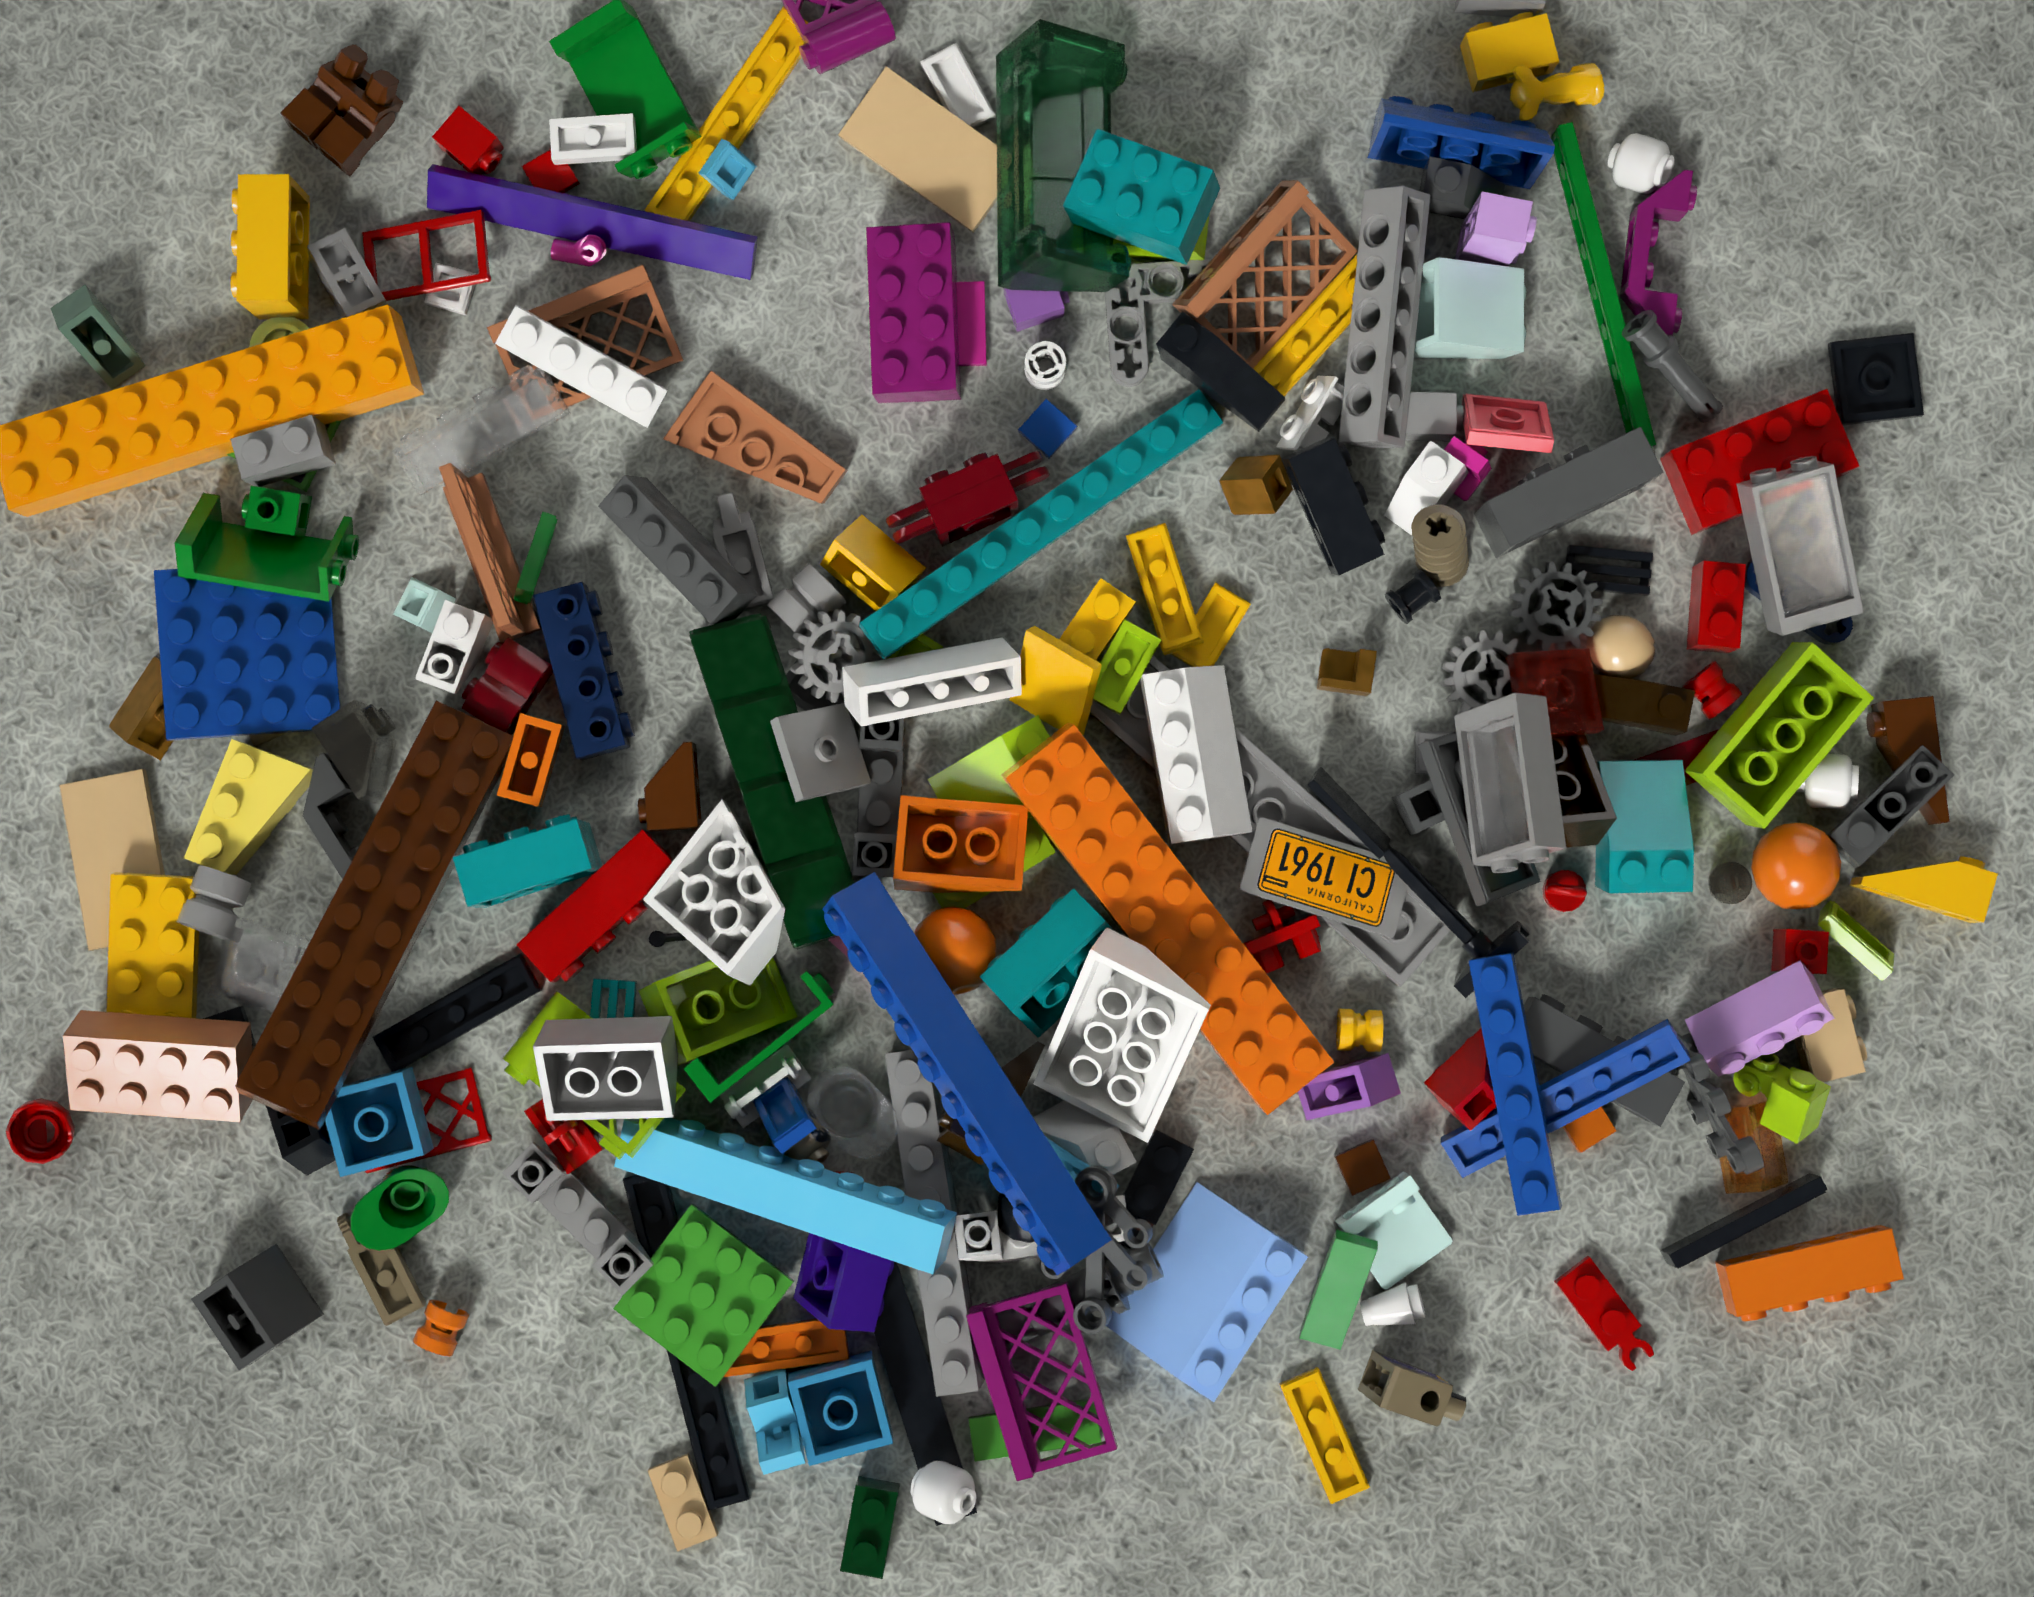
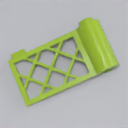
[502,991,686,1160]

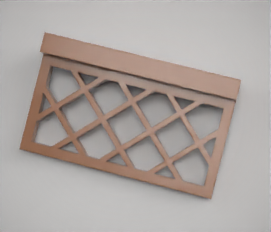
[1172,180,1357,368]
[487,265,683,423]
[439,463,542,644]

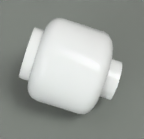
[1608,133,1674,194]
[1796,754,1859,809]
[911,1461,976,1524]

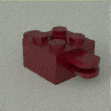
[886,451,1050,547]

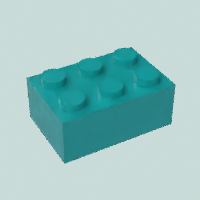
[1063,129,1220,265]
[453,814,603,908]
[980,888,1114,1038]

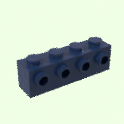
[533,582,635,761]

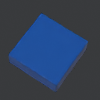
[1018,399,1077,459]

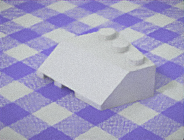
[643,799,785,985]

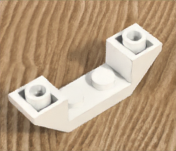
[955,1195,1126,1262]

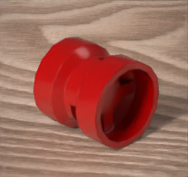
[1682,661,1742,720]

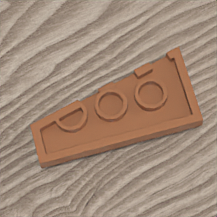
[663,371,848,504]

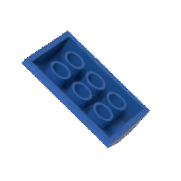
[1367,96,1555,189]

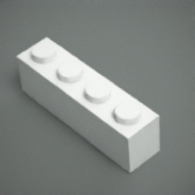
[495,305,667,428]
[842,637,1022,726]

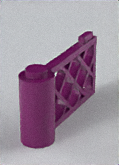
[781,0,896,74]

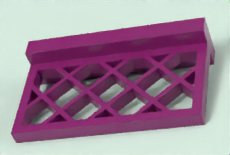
[966,1281,1118,1481]

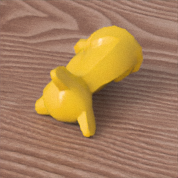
[1510,63,1604,121]

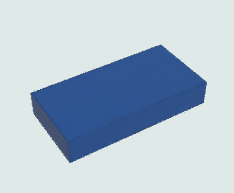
[753,1077,817,1154]

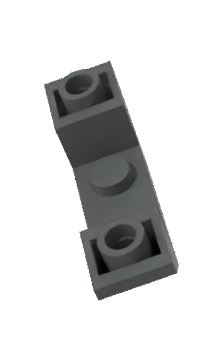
[852,718,905,877]
[303,753,359,879]

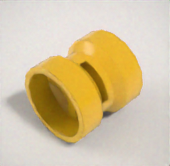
[1336,1008,1384,1052]

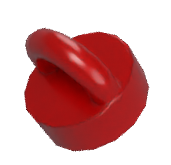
[1542,870,1587,912]

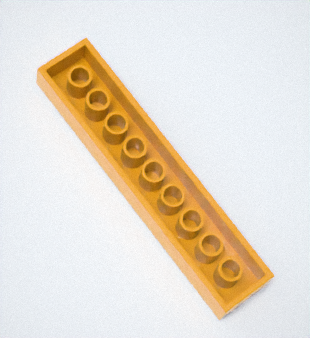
[0,304,424,517]

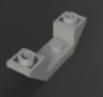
[502,1142,654,1296]

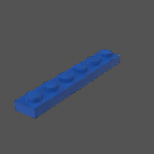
[1469,952,1562,1216]
[1441,1019,1691,1178]

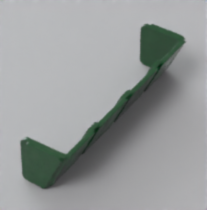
[689,613,855,950]

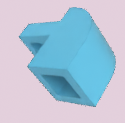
[744,1369,805,1475]

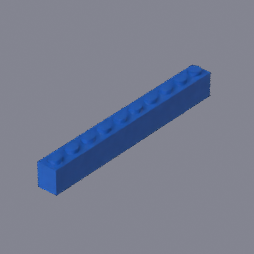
[822,872,1112,1275]

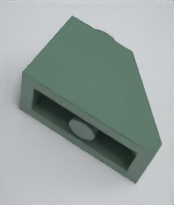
[51,285,146,389]

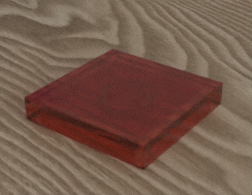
[1507,648,1604,737]

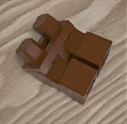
[280,44,403,177]

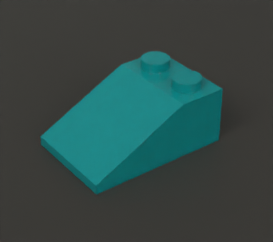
[1595,760,1694,893]

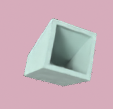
[1414,257,1526,359]

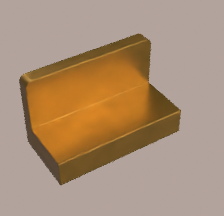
[109,657,174,760]

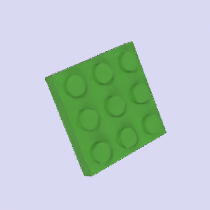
[613,1204,794,1387]

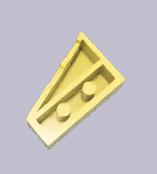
[184,739,313,875]

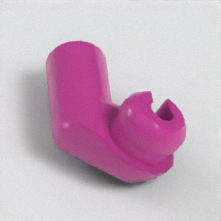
[551,234,607,267]

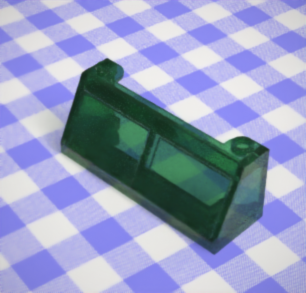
[996,19,1131,292]

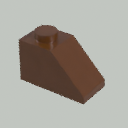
[638,742,702,832]

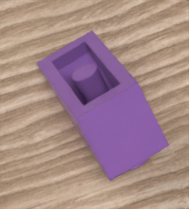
[1298,1053,1401,1120]

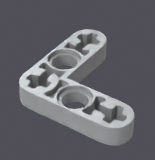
[1104,259,1211,387]

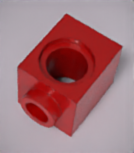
[432,106,504,175]
[1771,929,1829,974]

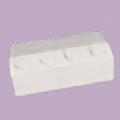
[1033,927,1211,1143]

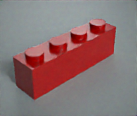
[516,829,674,983]

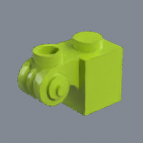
[1733,1053,1831,1144]

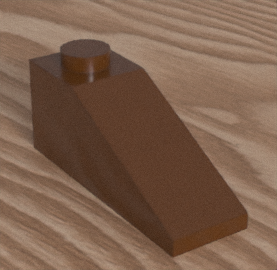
[1866,696,1950,825]

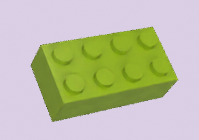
[1685,642,1874,829]

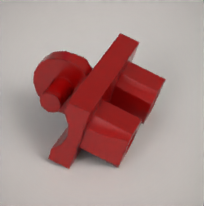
[1243,900,1321,974]
[524,1099,605,1174]

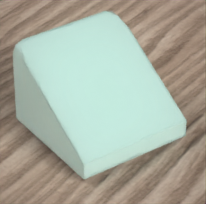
[393,577,456,633]

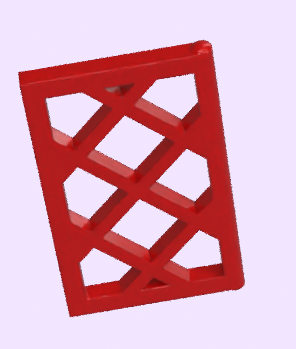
[365,1068,492,1174]

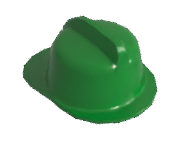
[350,1165,449,1251]

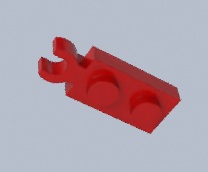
[1554,1256,1654,1371]

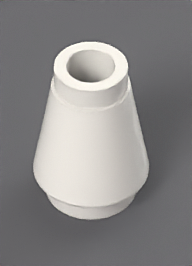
[1360,1282,1426,1326]

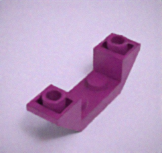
[1620,170,1697,336]

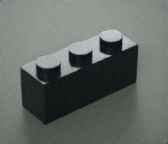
[1281,438,1385,576]

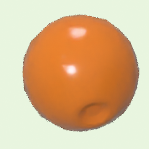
[1751,823,1841,909]
[914,906,997,995]

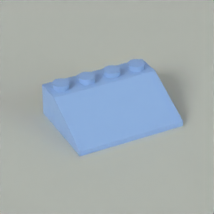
[1106,1182,1308,1402]

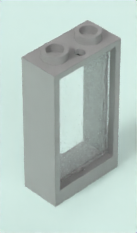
[1736,456,1864,636]
[1454,693,1566,873]

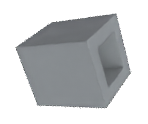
[1405,392,1464,442]

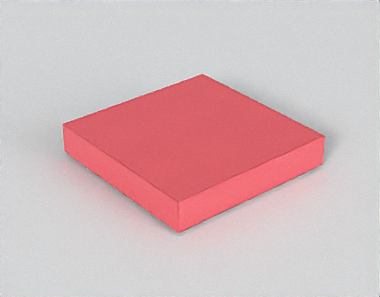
[1462,394,1554,453]

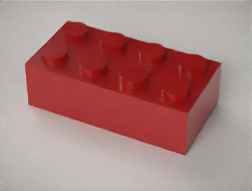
[1660,389,1860,535]

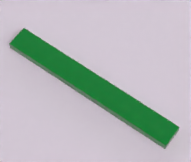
[1551,122,1656,448]

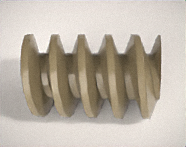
[1411,504,1469,587]

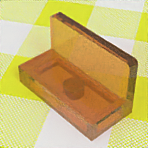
[1720,1100,1788,1194]

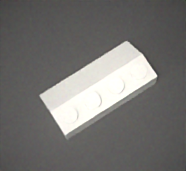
[1140,665,1252,846]

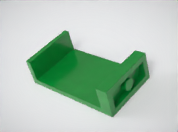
[549,0,702,179]
[174,493,359,601]
[683,971,835,1103]

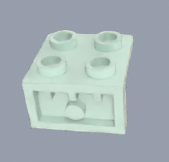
[1334,1171,1452,1290]

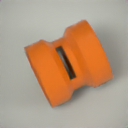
[413,1300,469,1357]

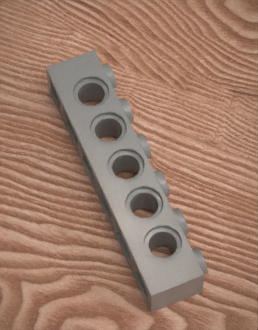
[1338,186,1430,448]

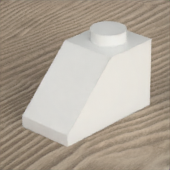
[1384,440,1469,536]

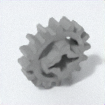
[788,609,882,703]
[1441,630,1535,714]

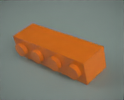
[1715,1225,1904,1321]

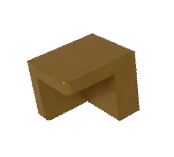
[1219,455,1293,515]
[1317,648,1377,696]

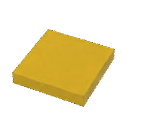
[1009,626,1102,735]

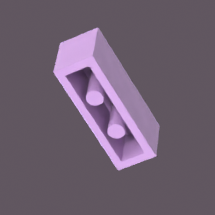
[1455,191,1537,266]
[1685,961,1835,1077]

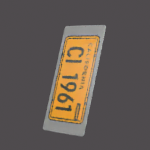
[1240,817,1408,938]

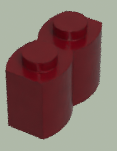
[462,637,553,735]

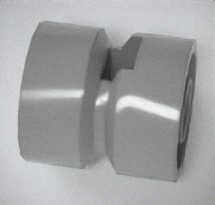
[767,563,847,635]
[176,865,252,940]

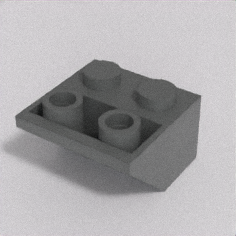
[191,1244,324,1371]

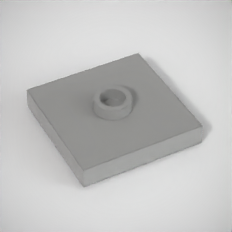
[770,703,871,802]

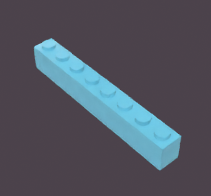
[614,1118,957,1274]

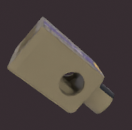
[1358,1350,1466,1426]

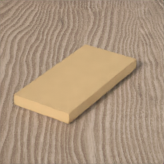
[838,66,1022,233]
[59,769,165,951]

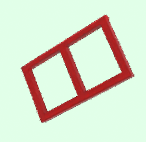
[362,210,491,301]

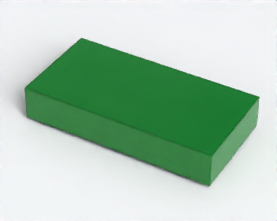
[513,511,558,605]

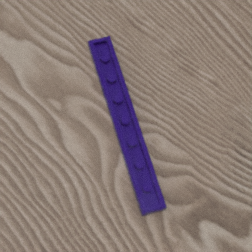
[427,164,758,280]

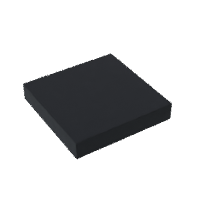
[1828,333,1924,426]

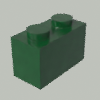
[840,1476,900,1579]

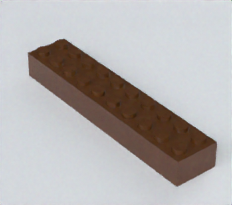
[235,700,513,1130]

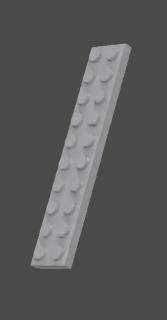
[1090,655,1450,987]

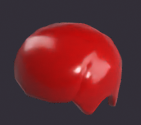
[6,1098,75,1164]

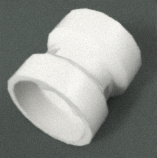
[1024,341,1066,390]

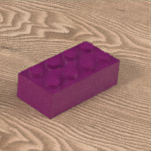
[866,222,961,403]

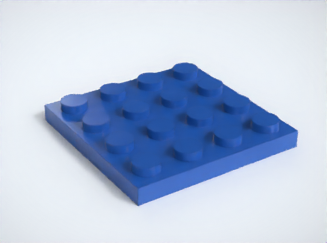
[154,569,342,741]

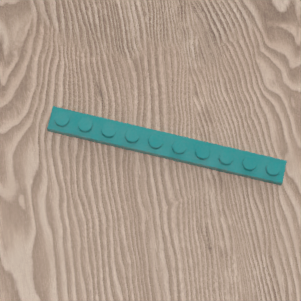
[859,389,1224,660]

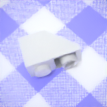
[415,600,493,694]

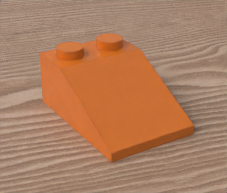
[893,795,1028,893]

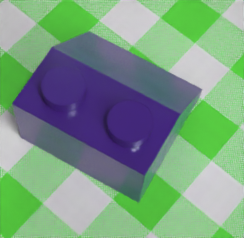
[793,1233,894,1332]

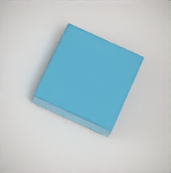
[699,139,756,200]

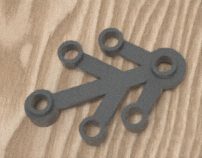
[1677,1033,1764,1175]
[1041,1166,1153,1334]

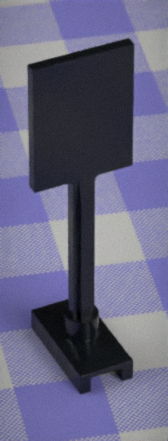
[1308,767,1530,998]

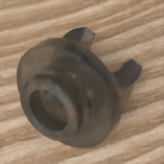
[1708,862,1752,904]

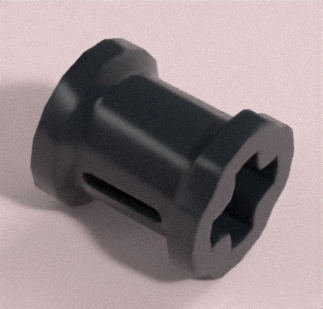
[1385,569,1441,624]

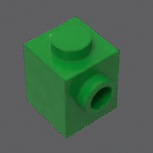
[241,486,312,537]

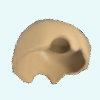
[1587,615,1655,679]

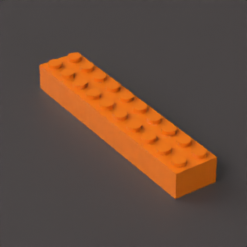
[1001,722,1334,1115]

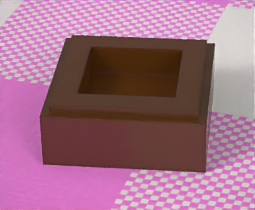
[1334,1139,1391,1196]

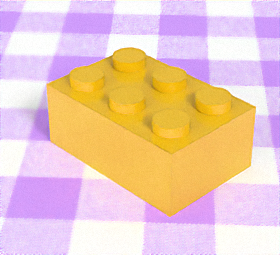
[230,174,310,320]

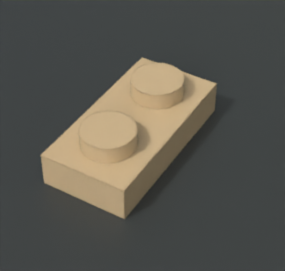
[647,1453,719,1552]

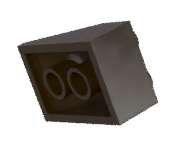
[1498,711,1617,848]

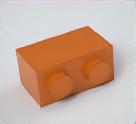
[497,713,565,807]

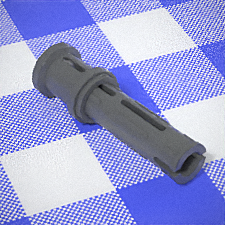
[1622,310,1723,423]

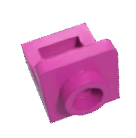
[1444,436,1492,501]

